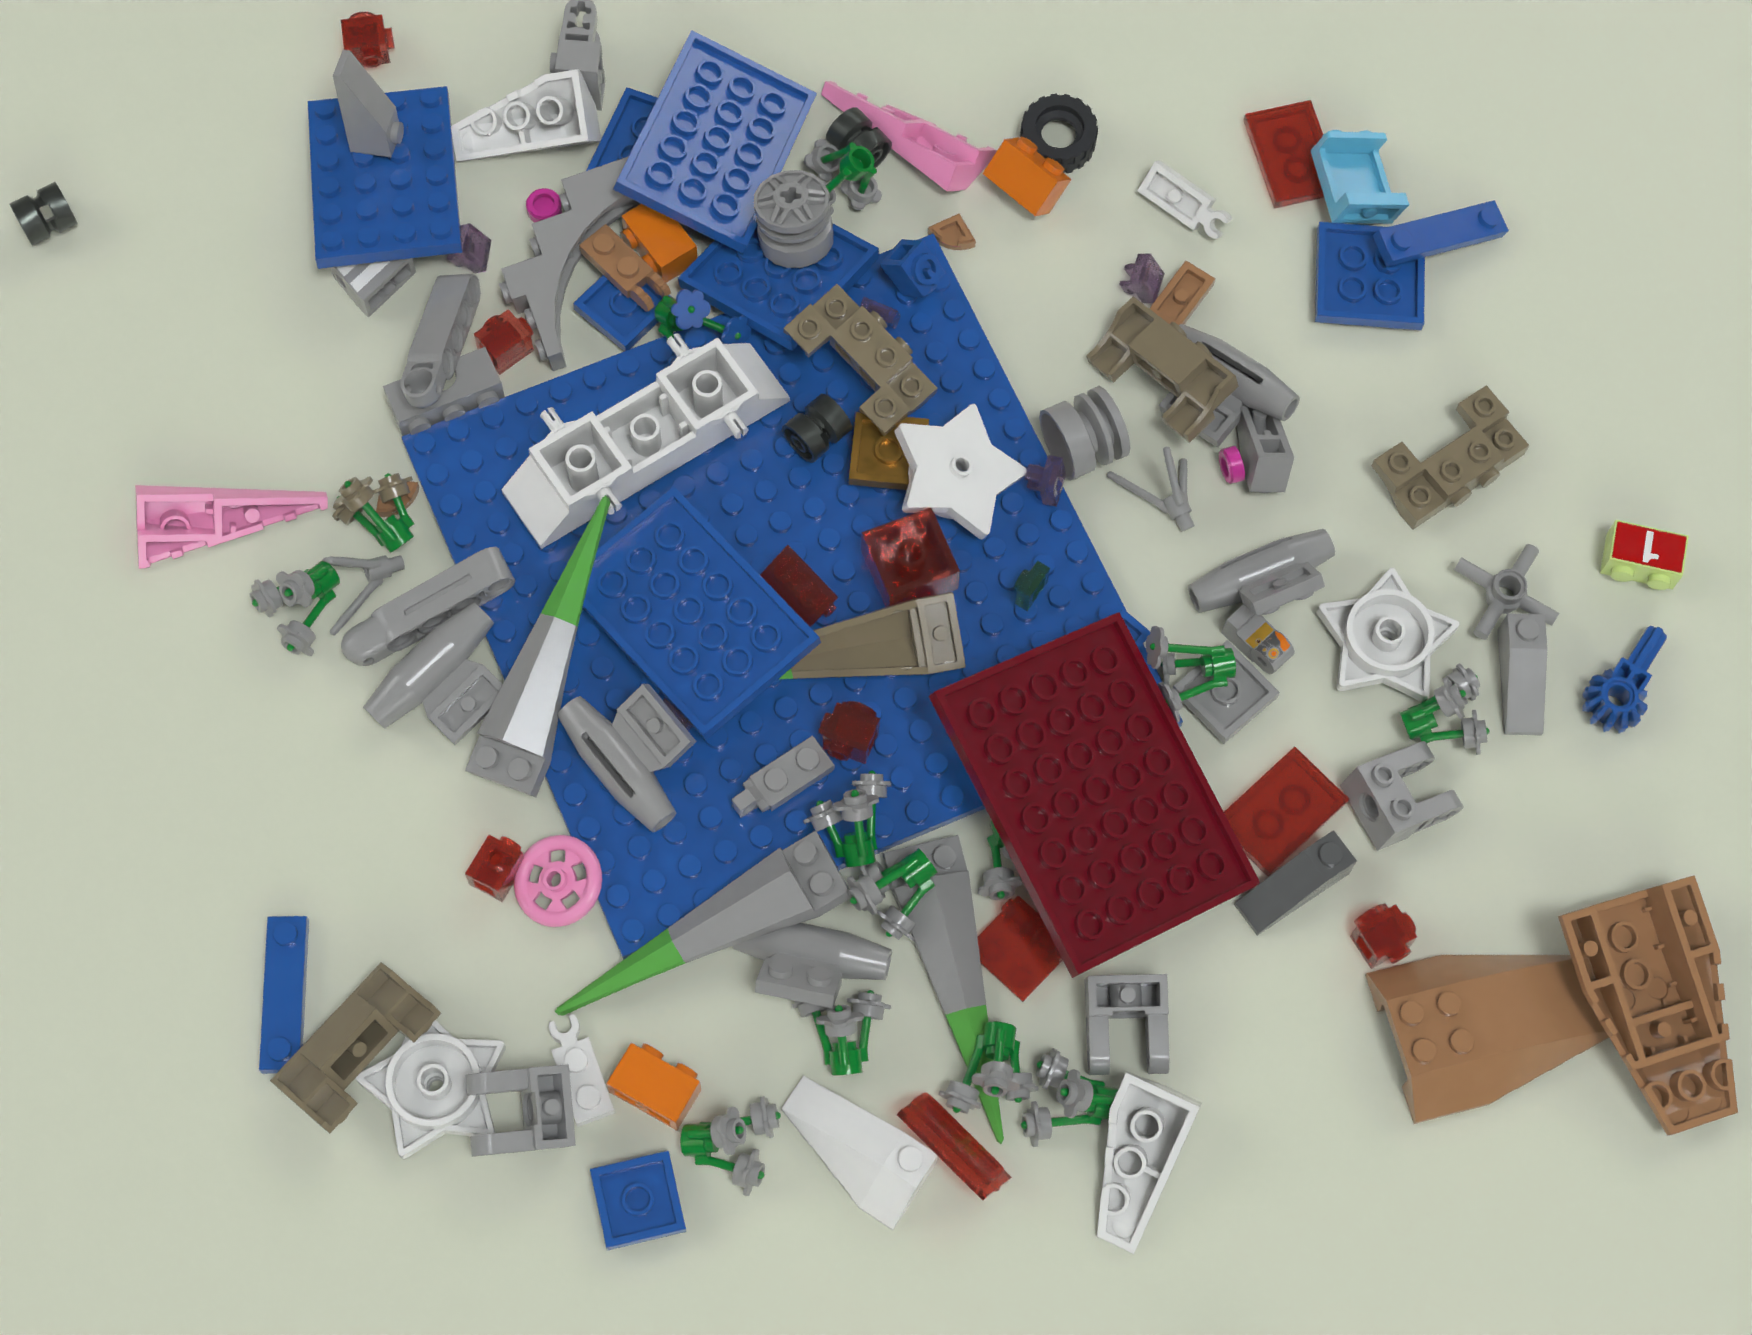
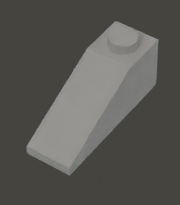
[333,50,404,157]
[1237,405,1294,493]
[1498,613,1547,735]

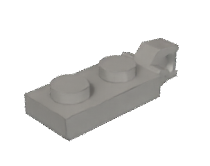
[732,735,835,818]

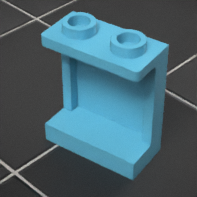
[1311,130,1409,224]

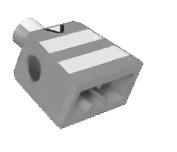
[331,258,416,317]

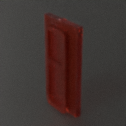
[897,1092,1012,1200]

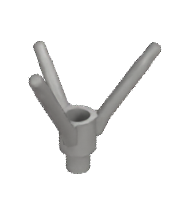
[1107,447,1195,532]
[323,555,405,635]

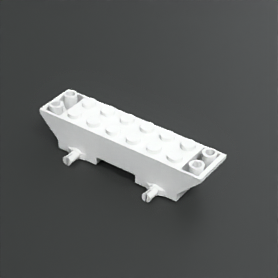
[501,333,790,549]

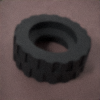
[1020,93,1098,174]

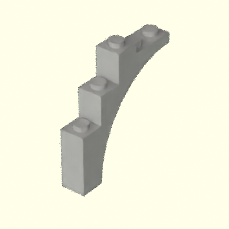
[499,156,641,371]

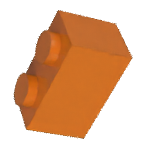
[982,137,1072,216]
[620,204,698,283]
[607,1043,701,1131]

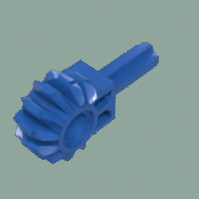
[1582,626,1667,734]

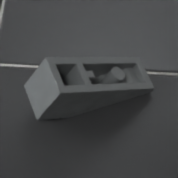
[1234,830,1357,936]

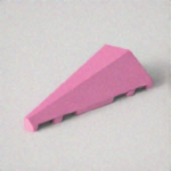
[821,81,997,191]
[135,485,328,569]

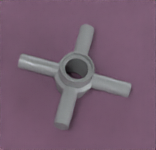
[1454,544,1559,640]

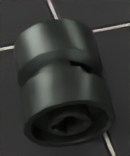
[826,107,892,168]
[9,182,78,246]
[782,393,852,463]

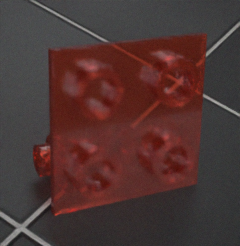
[760,545,839,627]
[977,895,1063,1002]

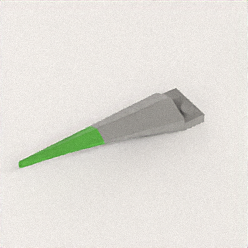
[465,495,610,797]
[555,830,849,1016]
[883,835,1004,1144]

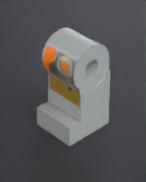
[1221,604,1295,674]

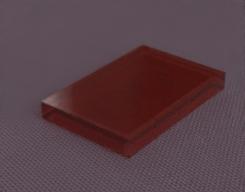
[1243,100,1324,209]
[1224,747,1349,877]

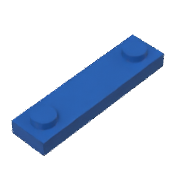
[1373,200,1509,267]
[259,916,309,1074]

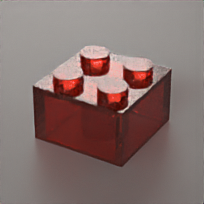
[861,507,960,607]

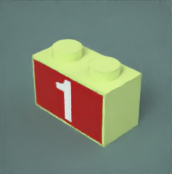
[1600,520,1689,590]

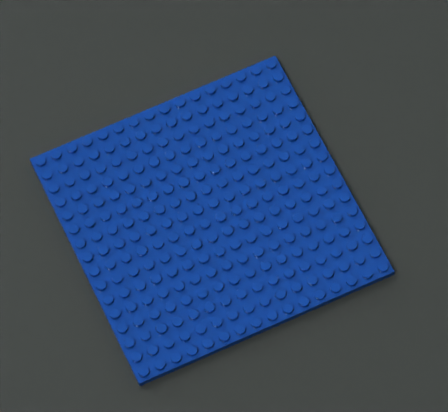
[401,233,1183,960]

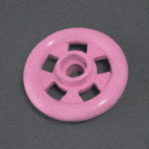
[514,835,602,927]

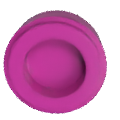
[526,188,562,223]
[1219,446,1245,484]

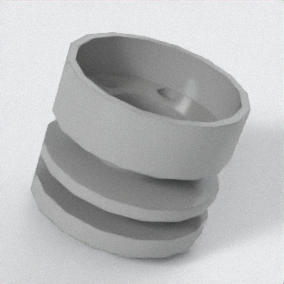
[754,170,834,268]
[1039,386,1130,480]

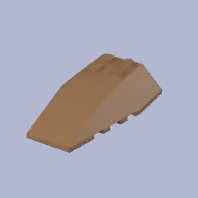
[1558,875,1738,1136]
[1365,955,1609,1124]

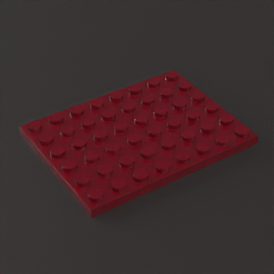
[929,612,1261,978]

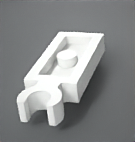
[1138,160,1233,239]
[549,1014,615,1127]

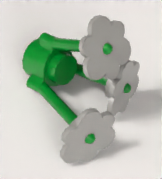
[1146,626,1236,723]

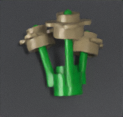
[332,473,415,553]

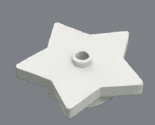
[895,404,1028,540]
[1317,568,1459,702]
[356,1020,506,1159]

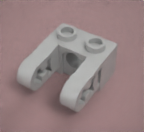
[550,0,606,111]
[1340,741,1464,851]
[1084,974,1169,1075]
[465,1064,576,1157]

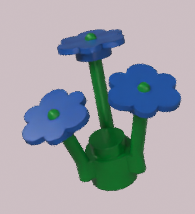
[655,289,751,365]

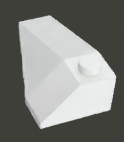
[451,69,601,162]
[1097,1072,1202,1254]
[782,1076,938,1231]

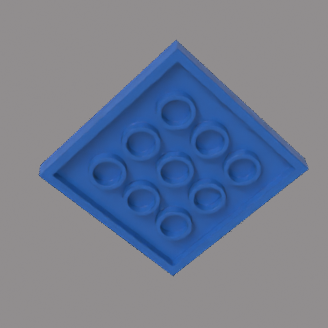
[678,224,879,351]

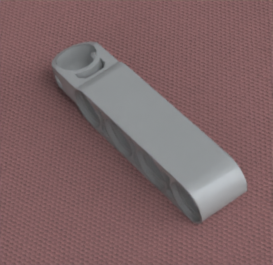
[401,274,481,408]
[341,547,515,666]

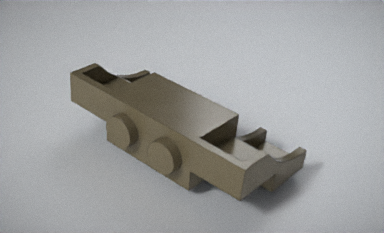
[784,284,937,436]
[1087,296,1239,443]
[1371,385,1529,530]
[270,962,441,1134]

